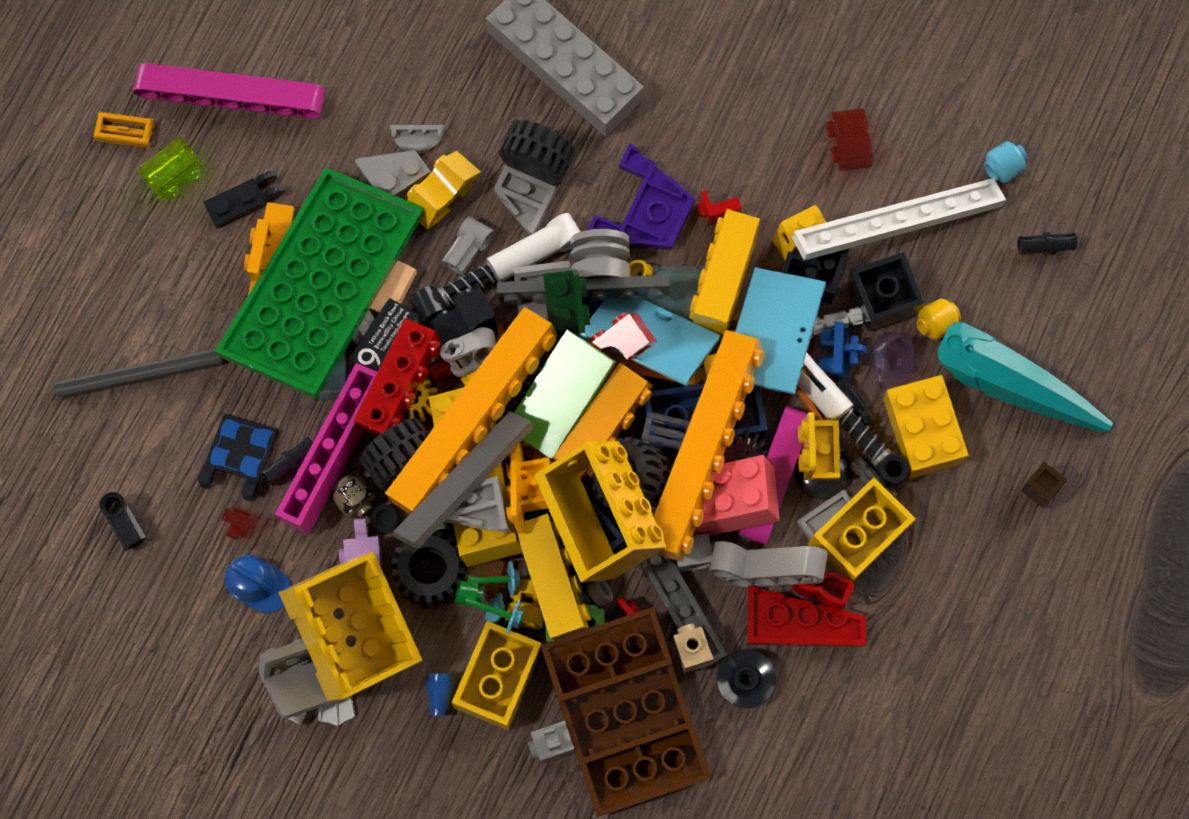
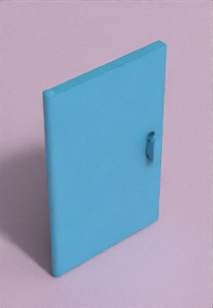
[735,267,826,395]
[579,296,721,386]

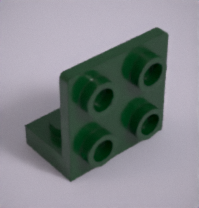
[543,269,590,333]

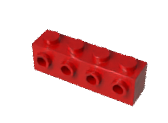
[353,318,441,436]

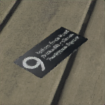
[349,298,419,372]

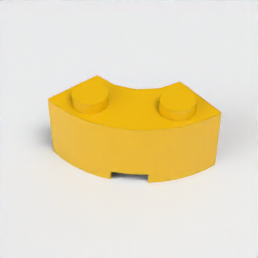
[407,151,481,230]

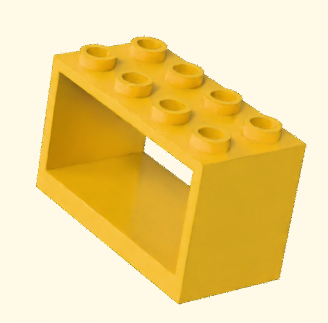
[534,441,667,582]

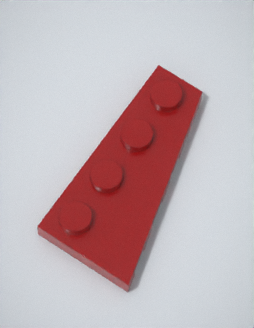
[747,585,866,647]

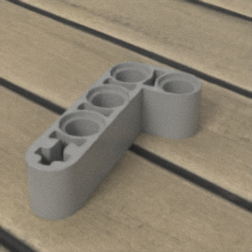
[709,541,828,587]

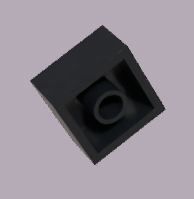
[848,252,925,331]

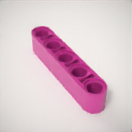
[739,406,807,545]

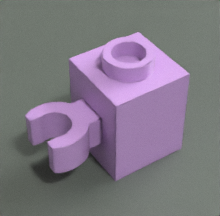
[339,519,383,571]

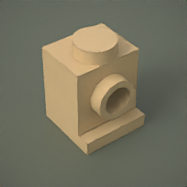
[673,624,713,673]

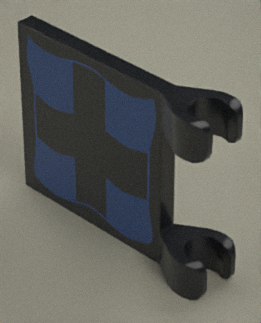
[198,414,278,501]

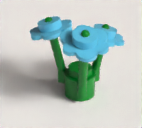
[455,561,524,634]

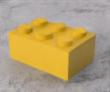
[883,375,969,479]
[807,478,916,582]
[452,621,542,731]

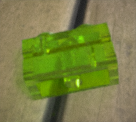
[136,137,204,201]

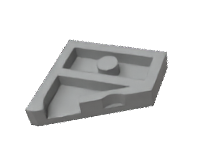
[355,150,431,197]

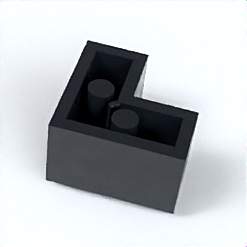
[781,248,850,304]
[430,287,498,351]

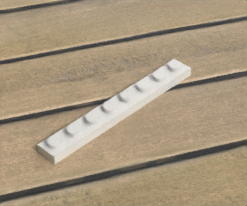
[792,178,1006,260]

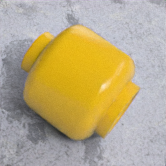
[917,298,961,340]

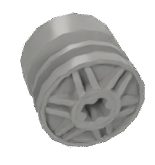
[571,229,630,278]

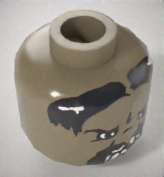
[333,475,376,519]

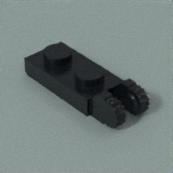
[203,170,285,229]

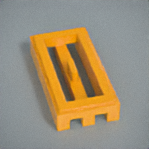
[93,112,154,148]

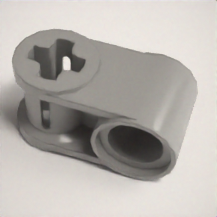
[440,327,496,377]

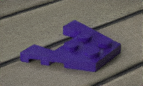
[587,143,695,250]

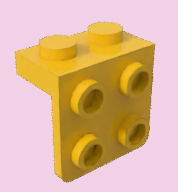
[798,412,840,480]

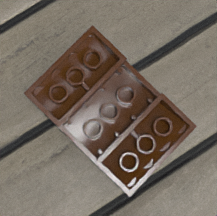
[540,607,711,817]

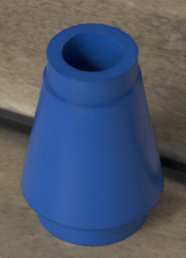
[426,673,455,716]

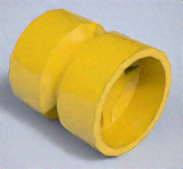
[505,579,544,629]

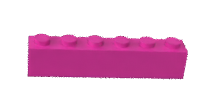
[275,363,378,536]

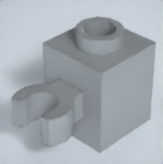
[528,721,575,764]

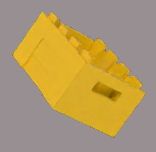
[278,551,422,701]

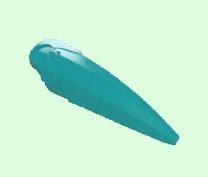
[938,322,1113,433]

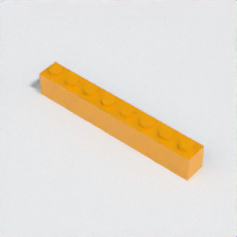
[385,307,558,514]
[654,330,765,562]

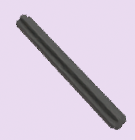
[54,349,223,398]

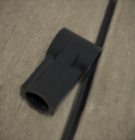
[99,492,147,551]

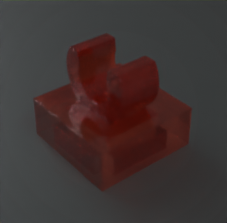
[222,506,260,540]

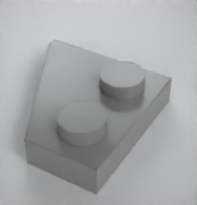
[494,166,556,235]
[446,476,510,533]

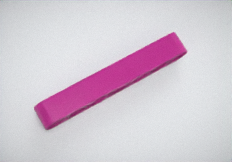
[133,63,325,119]

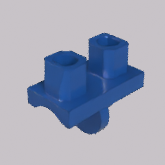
[820,322,867,379]

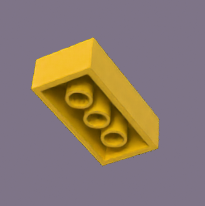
[689,209,760,339]

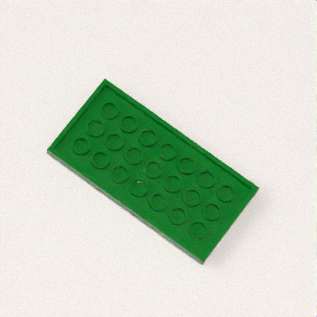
[215,167,424,399]

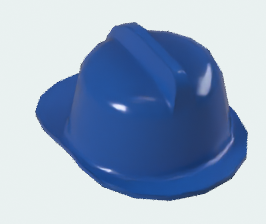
[225,555,291,613]

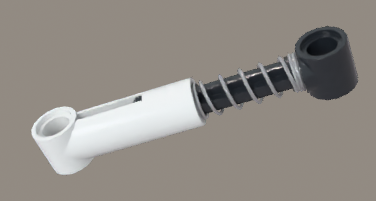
[410,213,580,325]
[797,353,909,486]

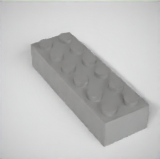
[486,0,644,137]

